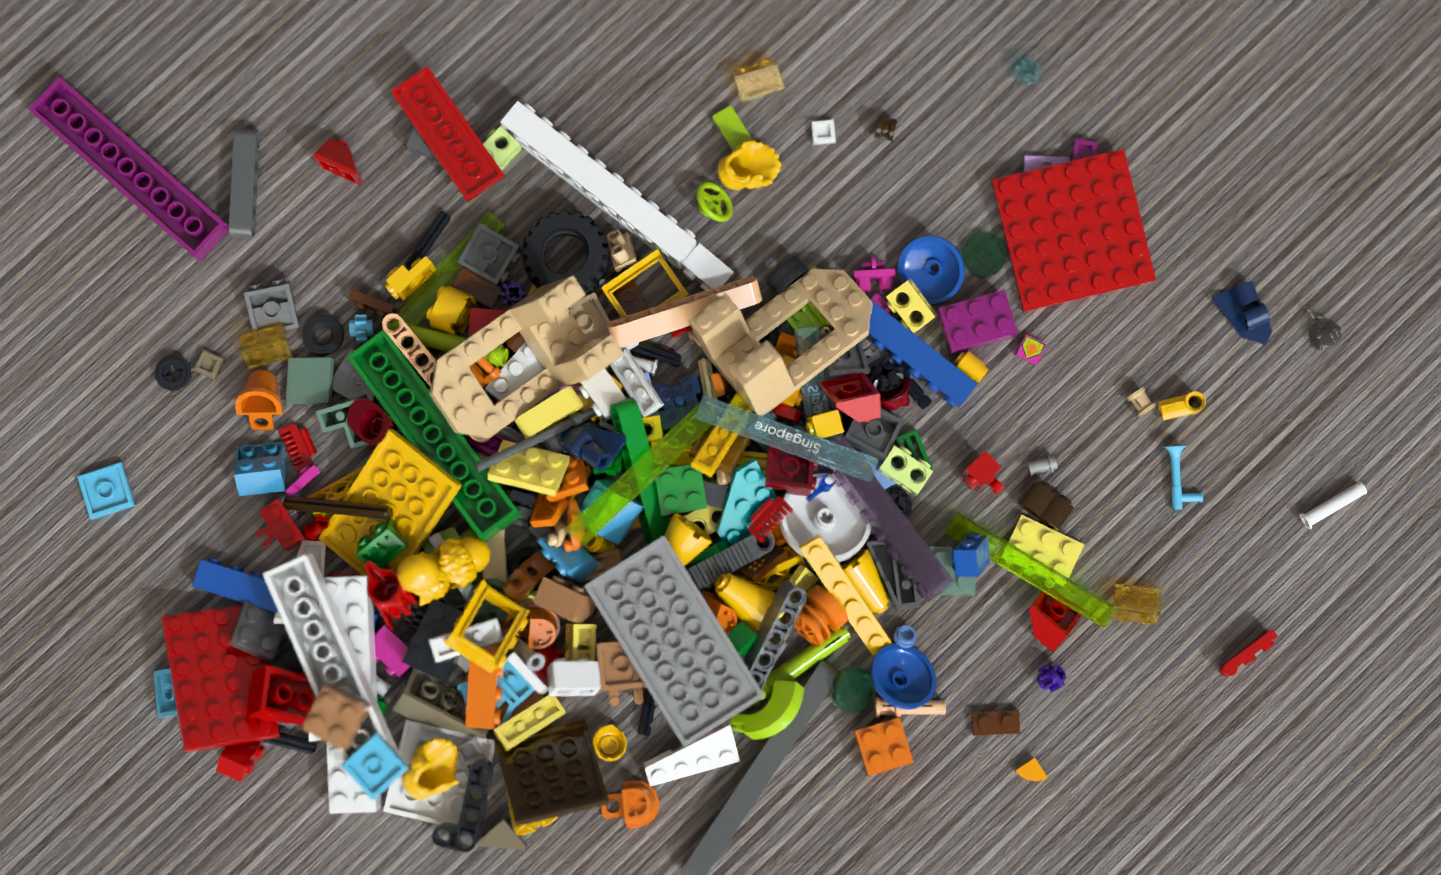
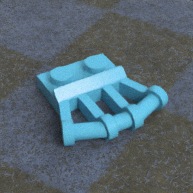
[457,659,535,728]

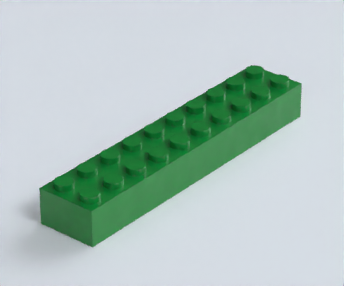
[347,330,522,542]

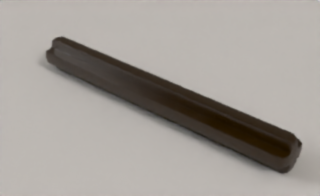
[283,496,391,519]

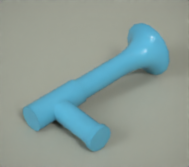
[1163,446,1203,510]

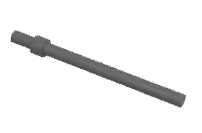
[474,408,597,472]

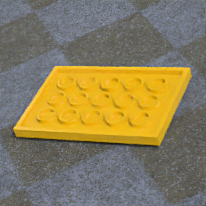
[318,428,462,575]

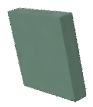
[286,358,334,404]

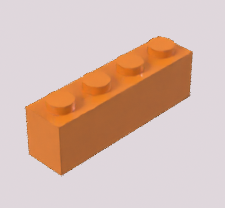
[465,641,504,729]

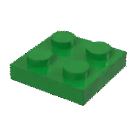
[654,463,707,516]

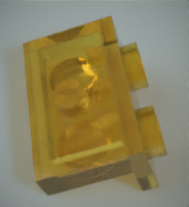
[732,58,785,103]
[239,324,293,369]
[1111,584,1161,625]

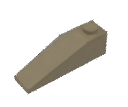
[392,668,488,739]

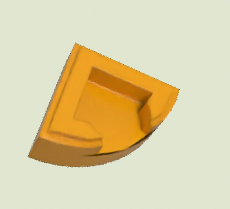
[1015,758,1048,781]

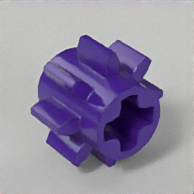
[498,280,528,307]
[1037,662,1066,693]

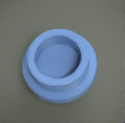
[893,625,916,648]

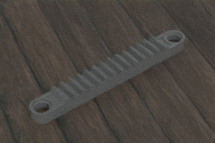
[686,531,775,590]

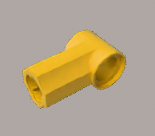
[1158,391,1206,421]

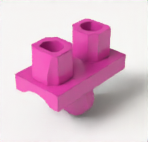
[853,255,895,293]

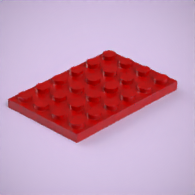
[161,605,279,753]

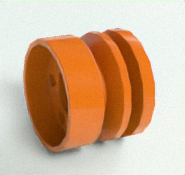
[793,585,848,647]

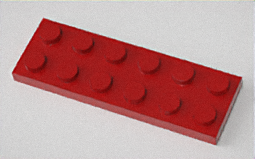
[390,66,505,202]

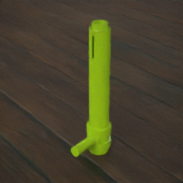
[389,321,509,367]
[747,626,851,710]

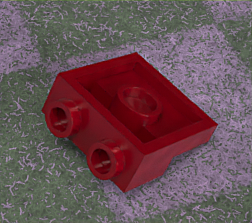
[764,441,818,497]

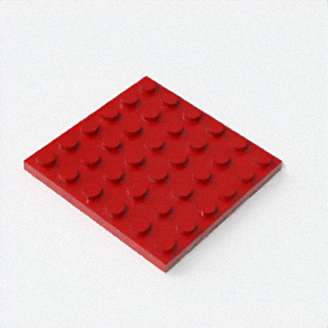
[991,149,1156,312]

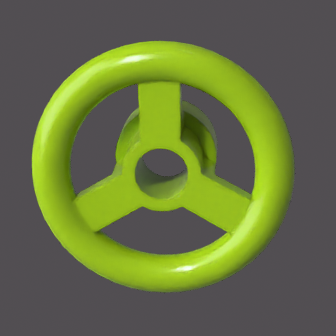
[696,182,733,222]

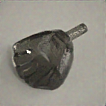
[1306,307,1341,350]

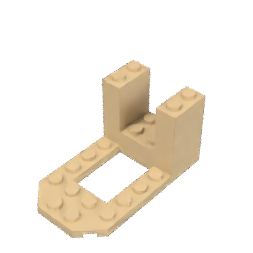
[689,269,873,419]
[429,275,623,439]

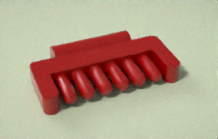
[278,423,317,472]
[748,496,793,542]

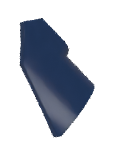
[1211,281,1272,345]
[560,425,627,471]

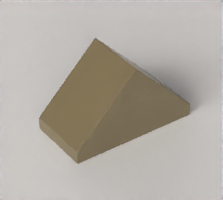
[478,819,527,850]

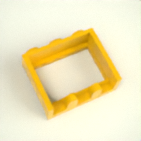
[600,249,688,318]
[443,579,530,673]

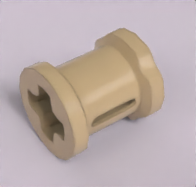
[1127,387,1157,417]

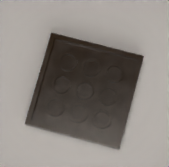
[494,720,609,827]

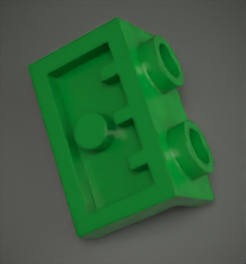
[355,518,409,569]

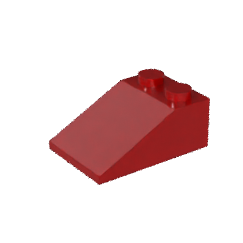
[247,665,317,725]

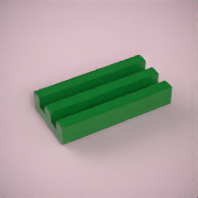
[895,429,934,480]

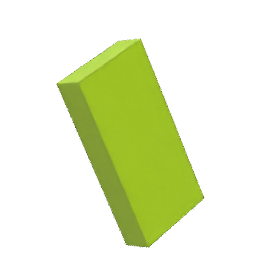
[712,105,753,151]

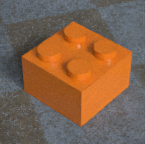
[853,717,914,776]

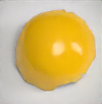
[592,725,627,762]

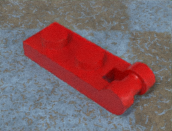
[1219,629,1278,677]

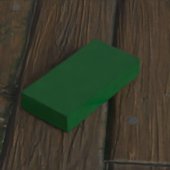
[684,539,730,569]

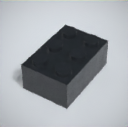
[402,599,478,683]

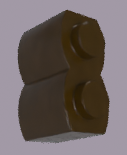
[1019,481,1074,531]

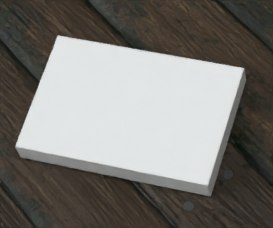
[508,652,549,695]

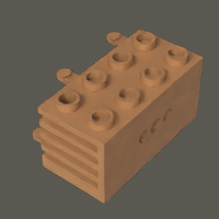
[597,642,647,706]

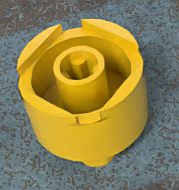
[426,286,476,336]

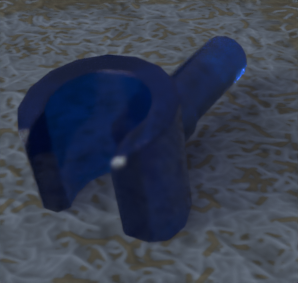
[806,474,835,502]

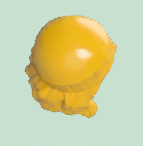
[717,140,781,190]
[433,536,490,590]
[398,552,453,606]
[402,737,459,800]

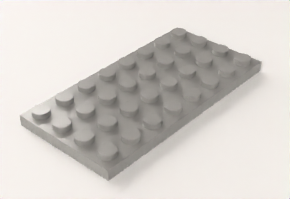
[584,536,765,747]

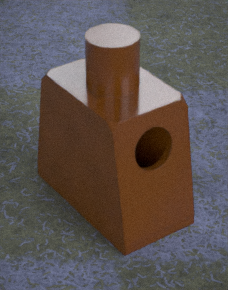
[502,550,555,603]

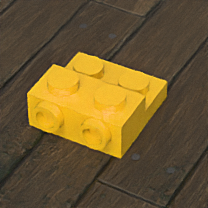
[384,256,437,302]

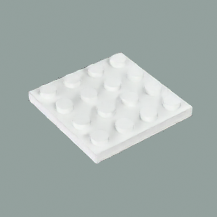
[383,720,495,825]

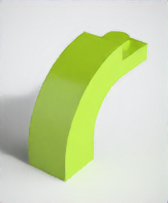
[726,680,804,739]

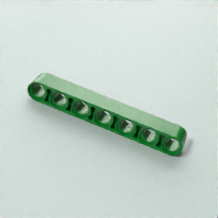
[610,397,670,546]

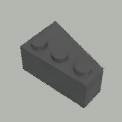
[864,537,921,611]

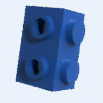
[951,533,990,577]

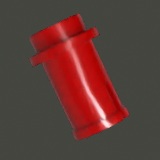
[304,516,329,540]

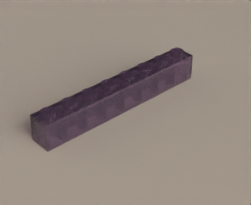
[818,433,954,601]

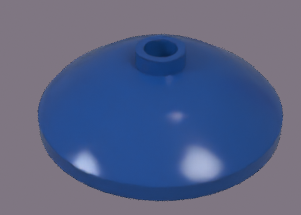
[898,236,965,304]
[870,644,936,710]

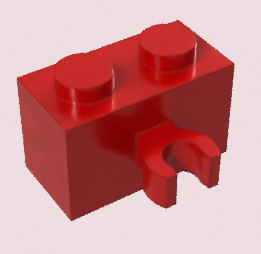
[961,451,1004,495]
[255,499,307,552]
[216,741,266,782]

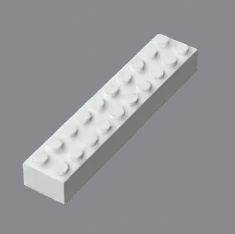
[501,101,696,271]
[263,554,401,793]
[323,575,382,813]

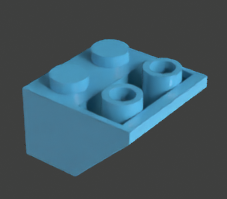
[234,441,287,496]
[537,531,600,583]

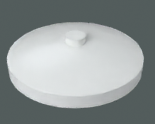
[779,473,872,562]

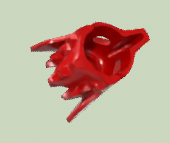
[364,561,418,630]

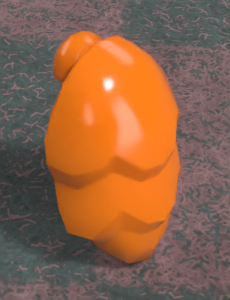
[563,499,585,552]

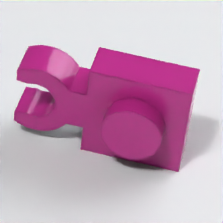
[285,465,322,496]

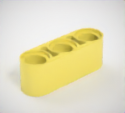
[514,386,584,439]

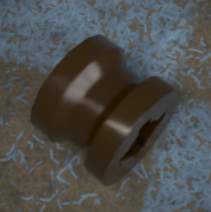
[875,115,897,141]

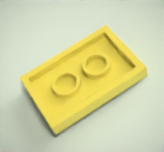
[488,440,569,496]
[1001,515,1084,587]

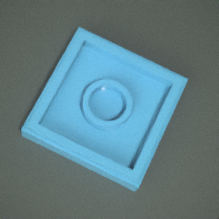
[77,462,136,520]
[341,732,409,800]

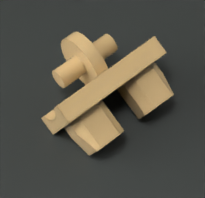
[607,229,637,273]

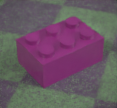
[937,289,1018,356]

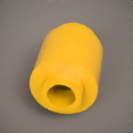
[955,351,989,383]

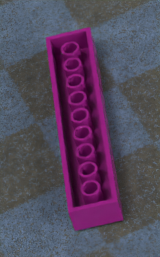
[28,76,229,262]

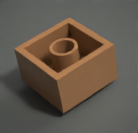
[533,575,596,624]
[302,683,371,751]

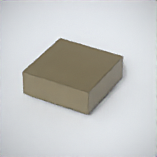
[193,350,225,380]

